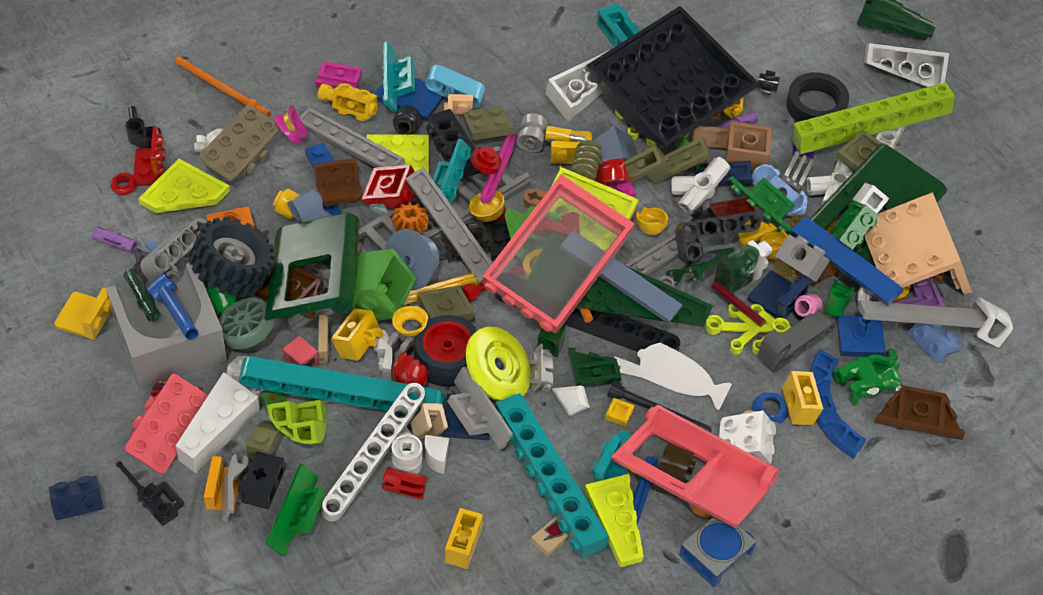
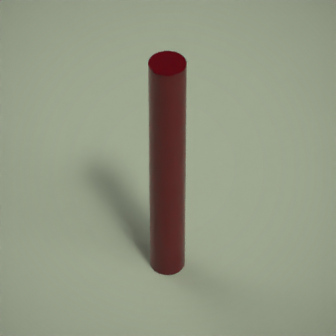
[711,281,766,327]

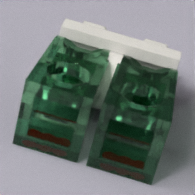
[713,240,772,293]

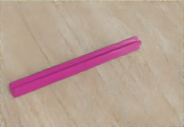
[480,133,518,204]

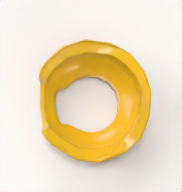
[392,306,428,336]

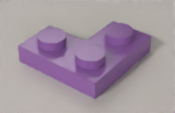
[896,277,945,307]

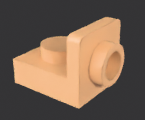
[444,94,473,115]

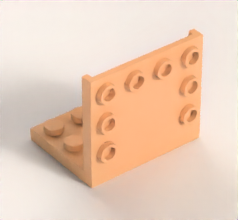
[864,192,972,296]

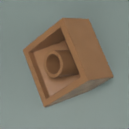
[725,121,772,172]

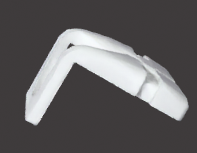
[975,297,1013,347]

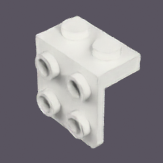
[719,411,776,464]

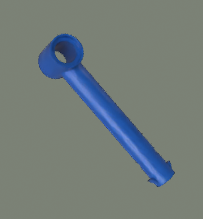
[146,273,199,340]

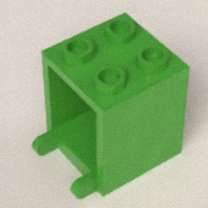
[352,249,417,320]

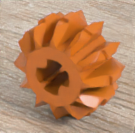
[392,202,429,235]

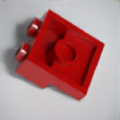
[362,165,415,209]

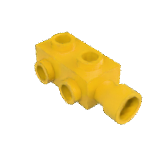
[317,83,378,121]

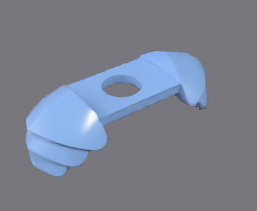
[752,164,807,217]

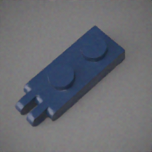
[695,161,752,186]

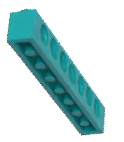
[495,393,609,559]

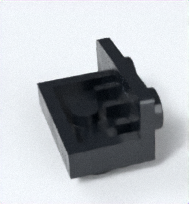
[485,220,517,261]

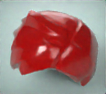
[391,352,428,387]

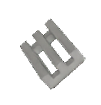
[781,151,814,190]

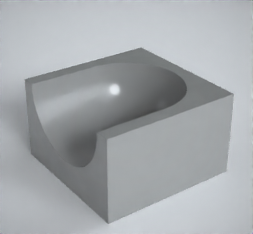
[106,263,227,389]

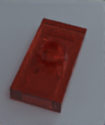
[709,197,756,222]

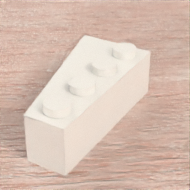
[176,372,260,473]

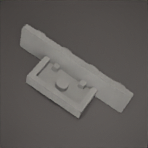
[447,367,513,449]

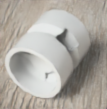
[391,434,422,474]

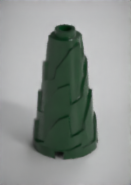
[857,0,936,40]

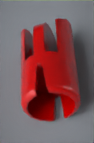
[382,467,427,500]

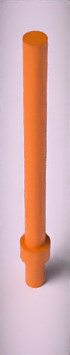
[175,56,271,117]

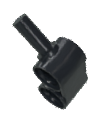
[125,106,164,148]

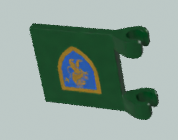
[666,247,735,284]

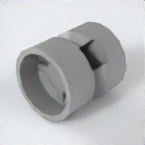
[517,113,548,153]

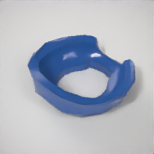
[751,392,789,423]

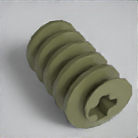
[570,139,602,181]

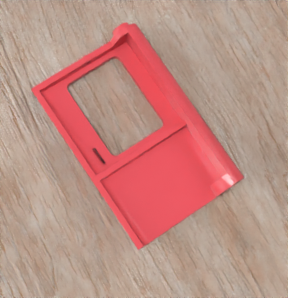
[611,405,780,528]

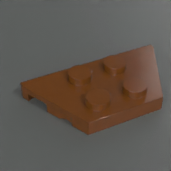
[253,267,324,320]
[875,385,965,440]

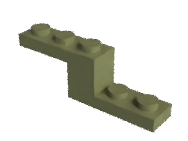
[604,137,711,185]

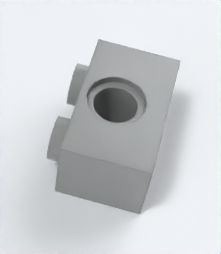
[775,234,830,282]

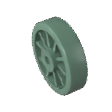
[219,297,274,349]

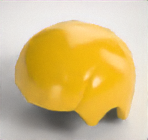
[636,207,669,236]
[760,230,788,260]

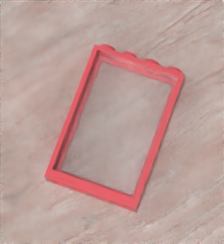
[483,174,634,334]

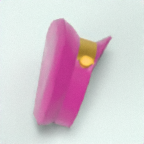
[273,105,308,144]

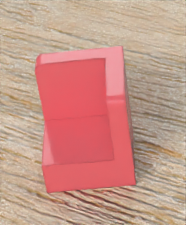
[282,336,319,366]

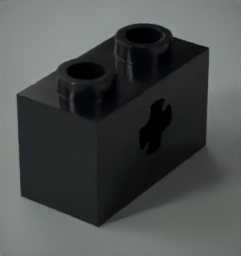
[238,451,285,510]

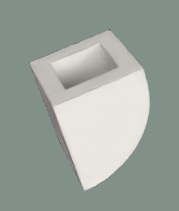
[852,183,889,213]
[425,435,449,474]

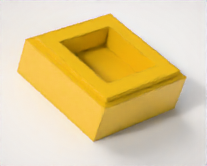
[605,398,635,427]

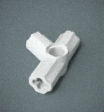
[671,157,730,215]
[806,159,854,205]

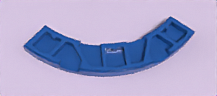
[809,349,866,459]

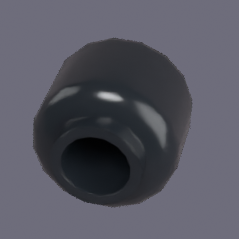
[393,105,422,135]

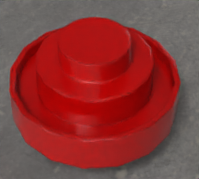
[470,147,502,174]

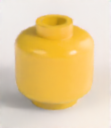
[273,189,300,220]

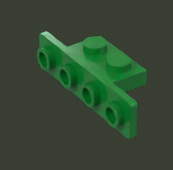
[729,176,795,237]
[266,464,326,556]

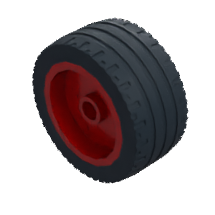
[413,315,478,387]

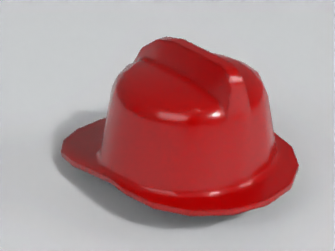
[596,158,635,184]

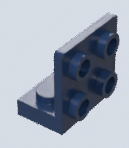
[747,270,811,319]

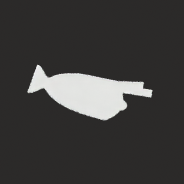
[614,343,732,410]

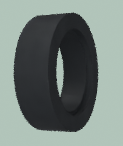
[786,72,849,121]

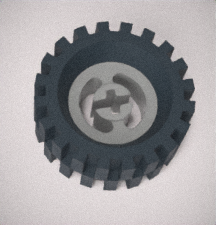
[189,217,276,297]

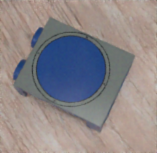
[679,517,757,588]

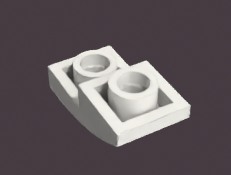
[374,330,393,381]

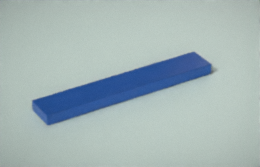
[791,216,903,306]

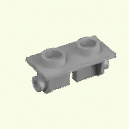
[529,344,554,393]

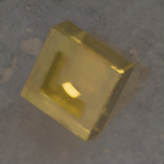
[773,258,799,279]

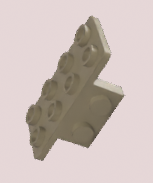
[199,105,280,181]

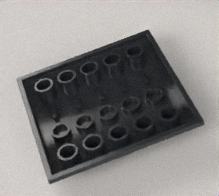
[587,6,760,148]

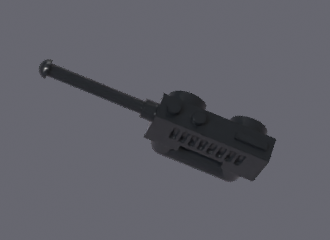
[116,461,184,526]

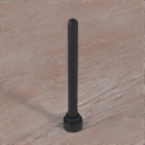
[607,380,712,433]

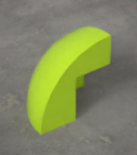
[267,400,327,444]

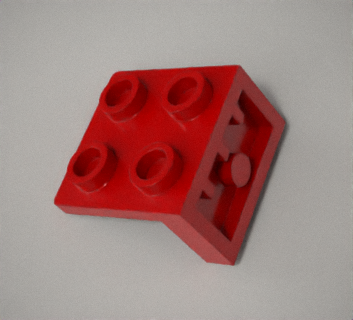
[133,127,165,186]

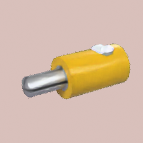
[545,126,585,143]

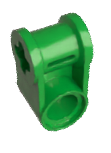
[824,280,856,317]

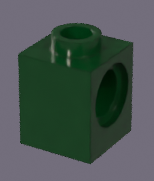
[537,324,566,358]

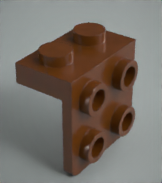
[314,158,363,206]

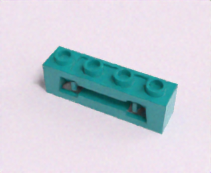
[596,3,639,47]

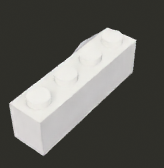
[864,43,949,87]

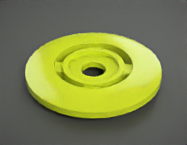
[466,326,531,401]

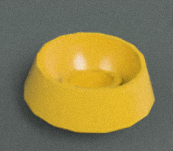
[468,191,505,222]

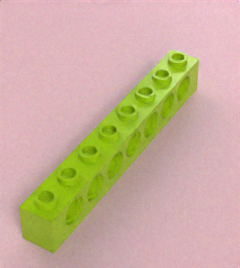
[792,82,955,155]

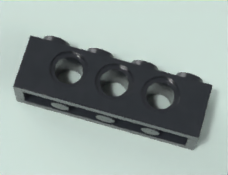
[426,109,481,179]

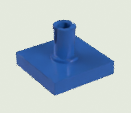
[836,315,886,357]

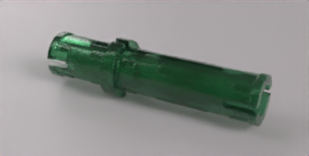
[123,268,161,322]

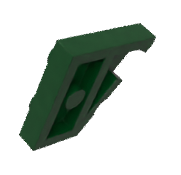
[568,347,621,387]

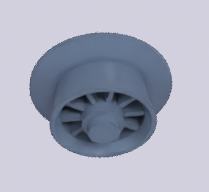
[385,229,439,290]

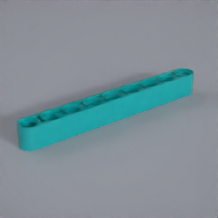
[238,356,445,416]

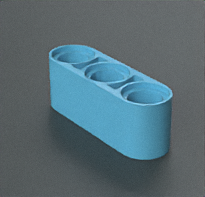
[425,65,485,108]

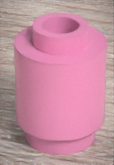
[794,293,822,317]

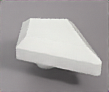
[552,386,589,416]

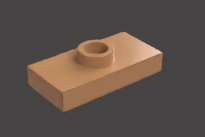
[691,126,729,148]

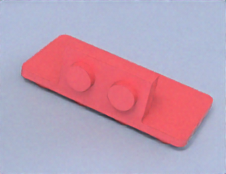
[124,374,208,474]

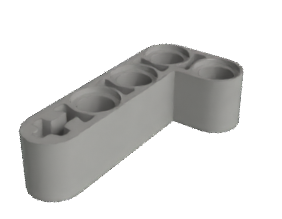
[141,218,206,285]

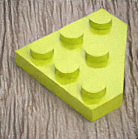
[367,134,429,173]
[138,159,230,213]

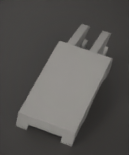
[222,454,249,523]

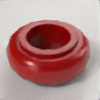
[110,173,137,195]

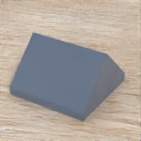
[594,126,638,165]

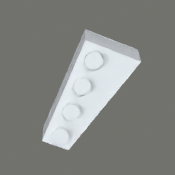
[545,51,608,122]

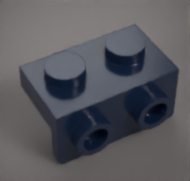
[49,475,103,520]

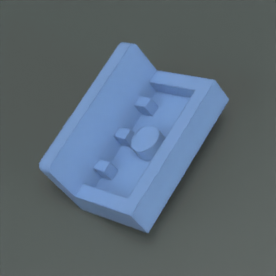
[908,323,963,363]

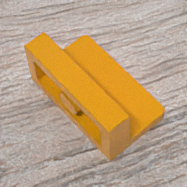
[204,456,242,511]

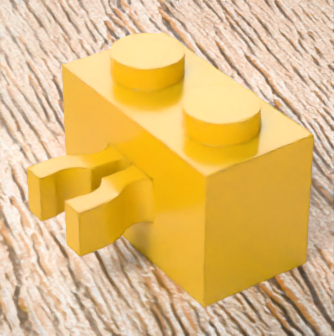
[331,308,384,361]

